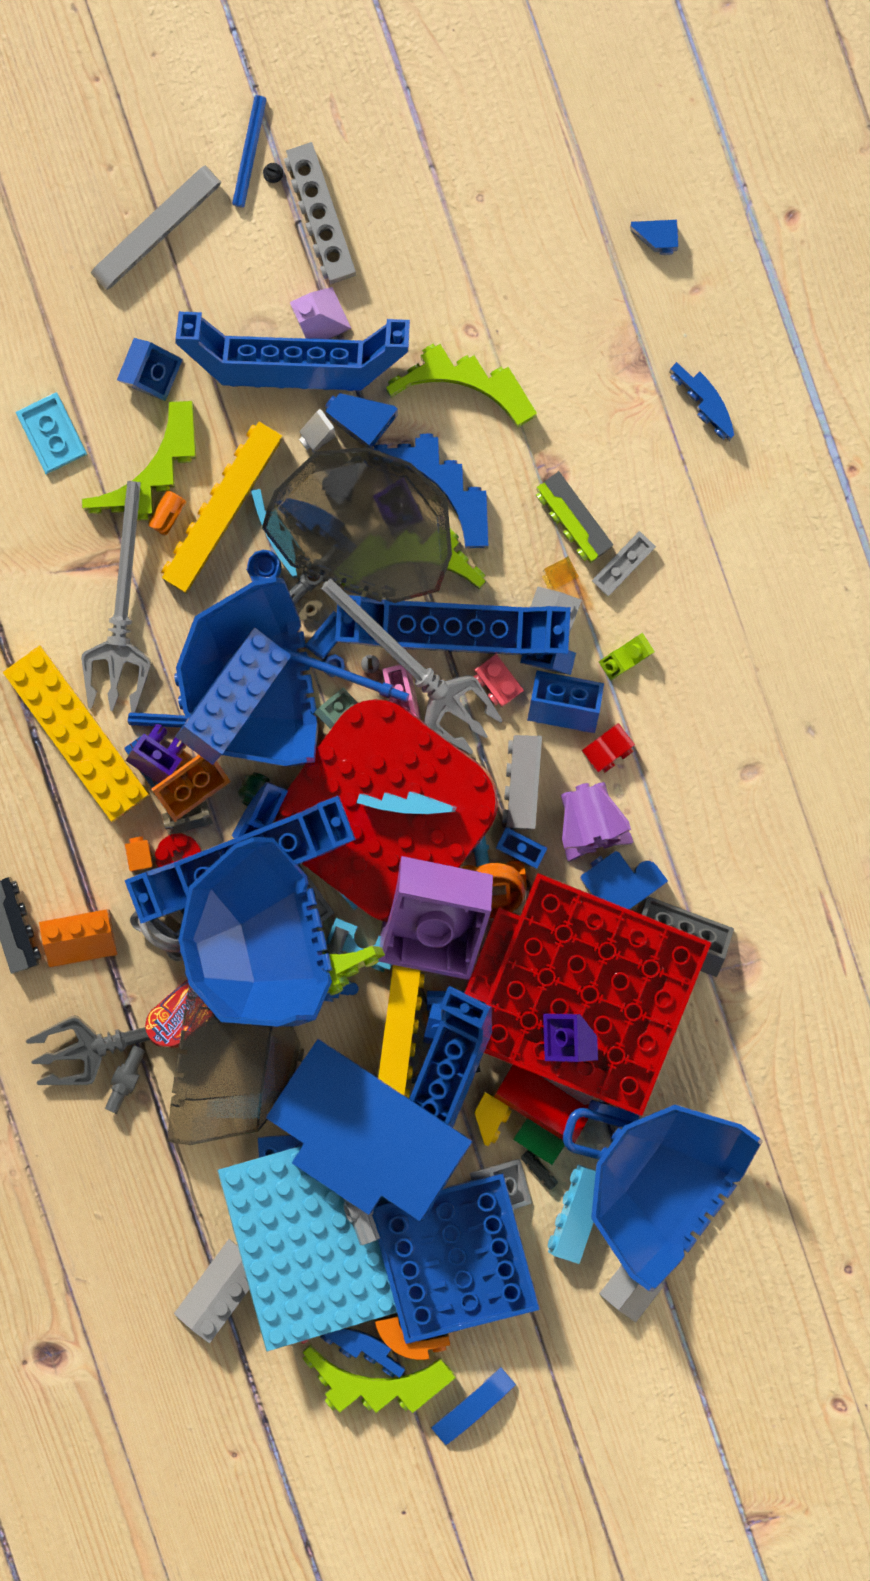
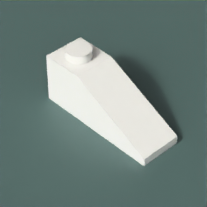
[299,409,336,452]

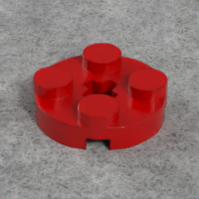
[155,833,201,868]

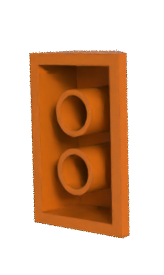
[151,755,231,822]
[39,909,118,968]

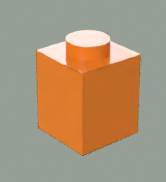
[125,836,154,872]

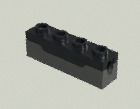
[0,877,42,974]

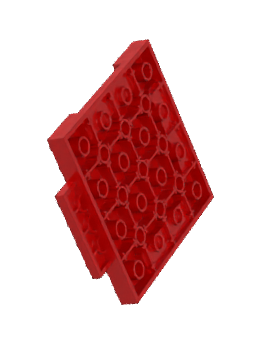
[465,873,712,1116]

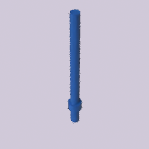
[282,647,410,702]

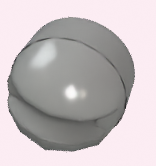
[361,655,380,674]

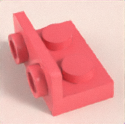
[473,654,524,707]

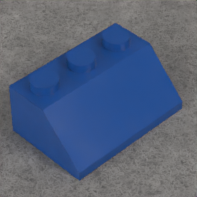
[527,670,604,733]

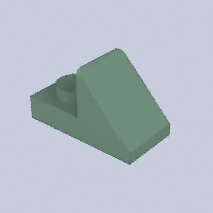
[314,688,358,729]

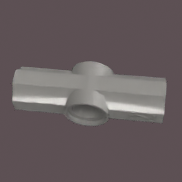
[343,1198,380,1245]

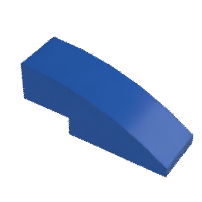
[232,782,288,839]

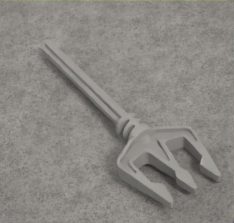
[81,481,152,713]
[321,579,502,754]

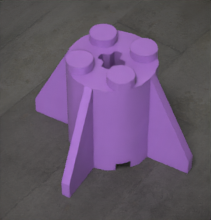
[561,782,633,861]

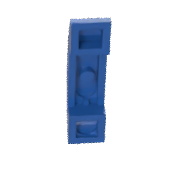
[431,1367,516,1445]

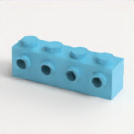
[548,1164,596,1264]

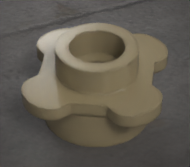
[299,598,323,622]

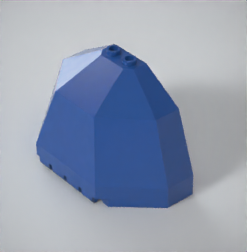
[174,577,318,766]
[179,837,332,1027]
[591,1105,763,1292]

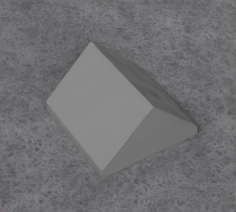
[599,1265,664,1322]

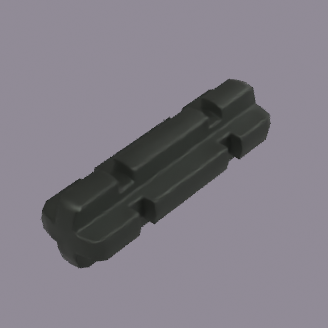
[521,1150,558,1190]

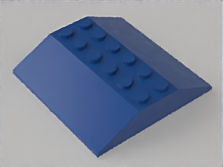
[372,1174,540,1344]

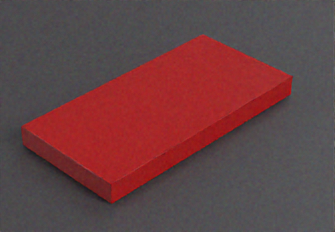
[494,1065,589,1143]

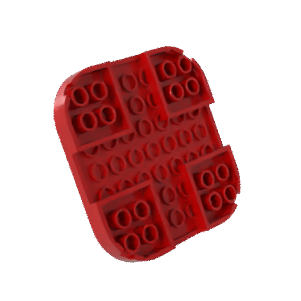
[276,699,498,922]

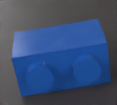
[496,827,547,869]

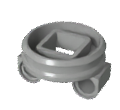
[130,909,185,961]

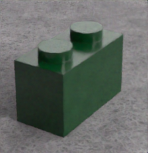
[513,1118,565,1165]

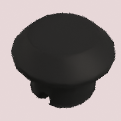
[263,163,283,183]

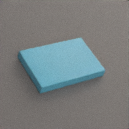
[16,392,87,475]

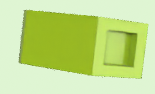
[598,633,655,681]

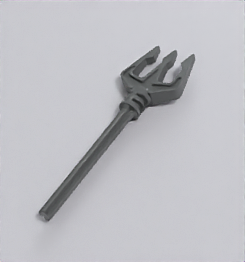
[26,1015,221,1085]

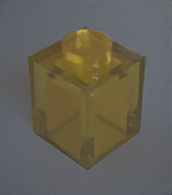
[542,556,579,591]

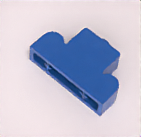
[580,851,668,909]

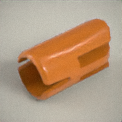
[148,490,186,536]

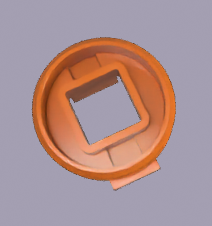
[461,860,527,918]

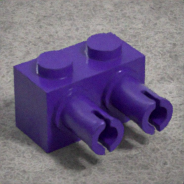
[125,724,187,783]

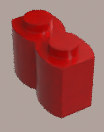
[581,723,635,774]

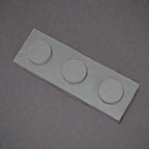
[592,531,656,597]

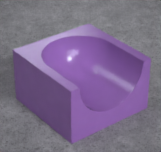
[379,856,493,980]

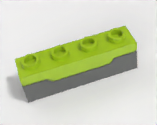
[536,471,613,563]

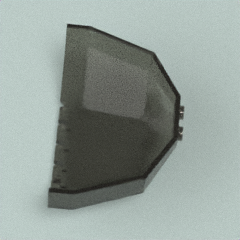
[262,447,452,603]
[167,985,304,1145]

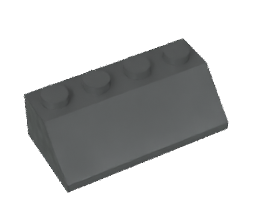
[641,896,734,977]

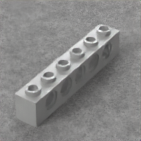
[284,142,356,284]

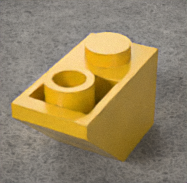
[474,1092,511,1147]

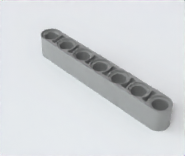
[91,165,221,290]

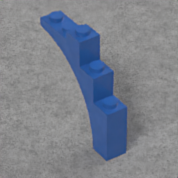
[369,433,488,549]

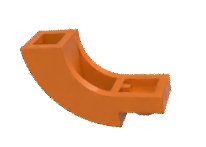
[375,1315,450,1360]

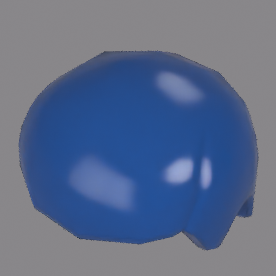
[246,549,282,582]

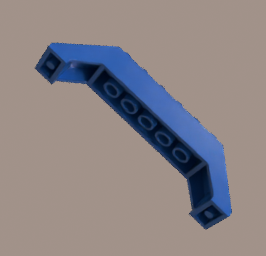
[175,311,410,391]
[335,595,571,655]
[124,796,356,924]
[409,986,492,1128]

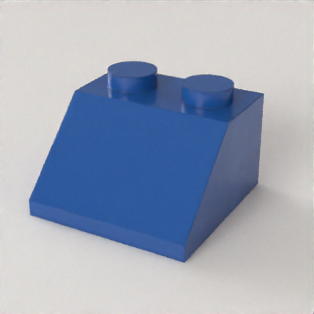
[117,338,183,401]

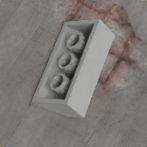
[503,735,542,830]
[174,1239,249,1343]

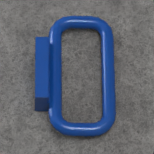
[563,1100,640,1160]

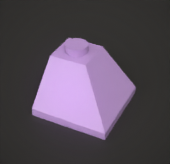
[290,287,351,339]

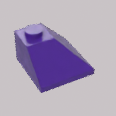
[543,1014,598,1062]

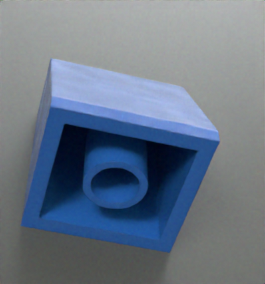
[325,393,398,450]

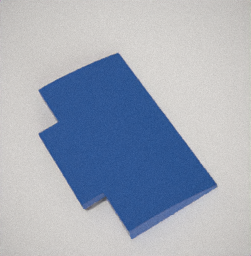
[266,1039,473,1221]

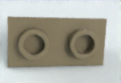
[162,801,213,835]

